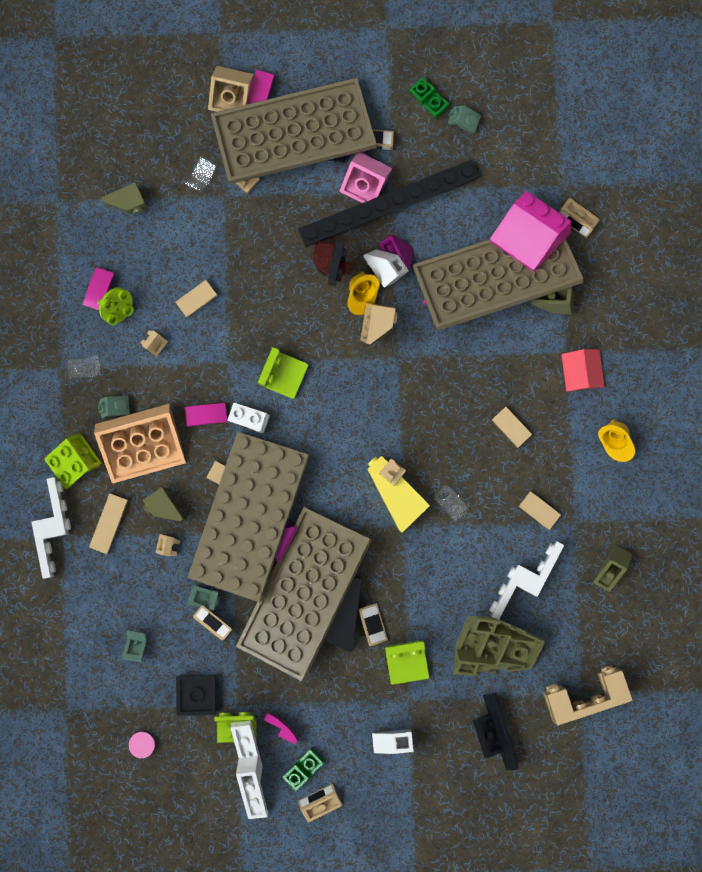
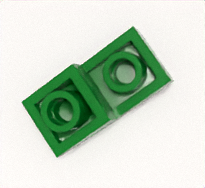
[409,77,450,119]
[282,747,325,791]

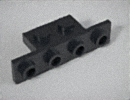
[473,693,519,770]

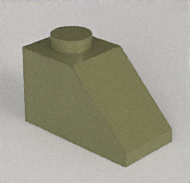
[101,183,147,215]
[531,287,574,315]
[143,487,185,522]
[593,545,632,592]

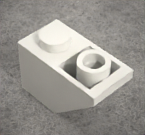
[363,249,409,287]
[372,729,414,754]

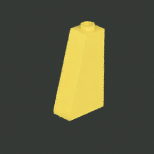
[368,456,430,533]

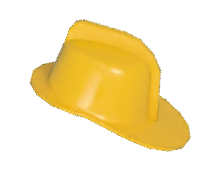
[348,271,380,315]
[598,419,635,462]

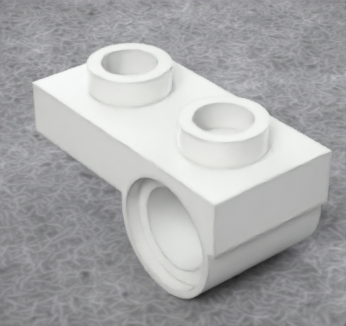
[227,403,270,433]

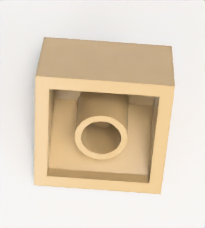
[208,66,254,112]
[360,303,397,344]

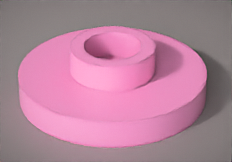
[129,732,155,758]

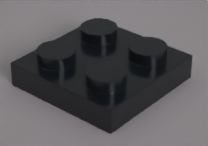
[328,240,347,287]
[176,675,216,716]

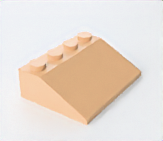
[94,404,186,484]

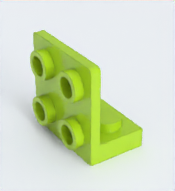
[258,347,308,399]
[45,433,102,489]
[385,640,429,685]
[214,712,257,743]

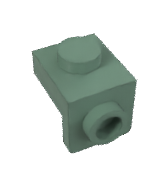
[448,105,481,133]
[98,396,130,418]
[187,586,220,610]
[122,630,147,663]

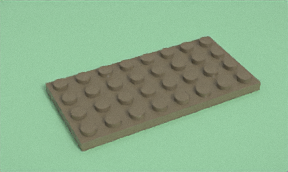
[211,78,377,184]
[412,239,583,331]
[187,432,310,602]
[236,507,372,682]

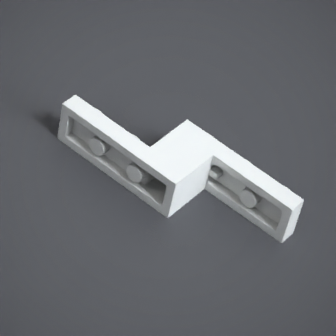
[32,477,71,579]
[489,541,564,619]
[230,720,268,819]

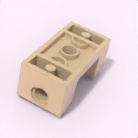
[542,665,633,726]

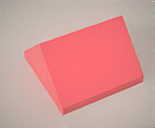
[561,349,605,392]

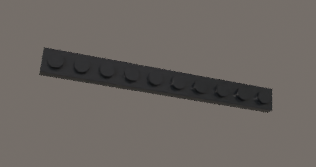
[298,160,479,248]

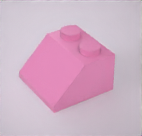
[339,152,392,203]

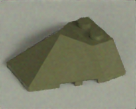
[453,615,545,676]

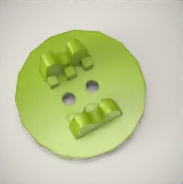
[97,287,134,325]

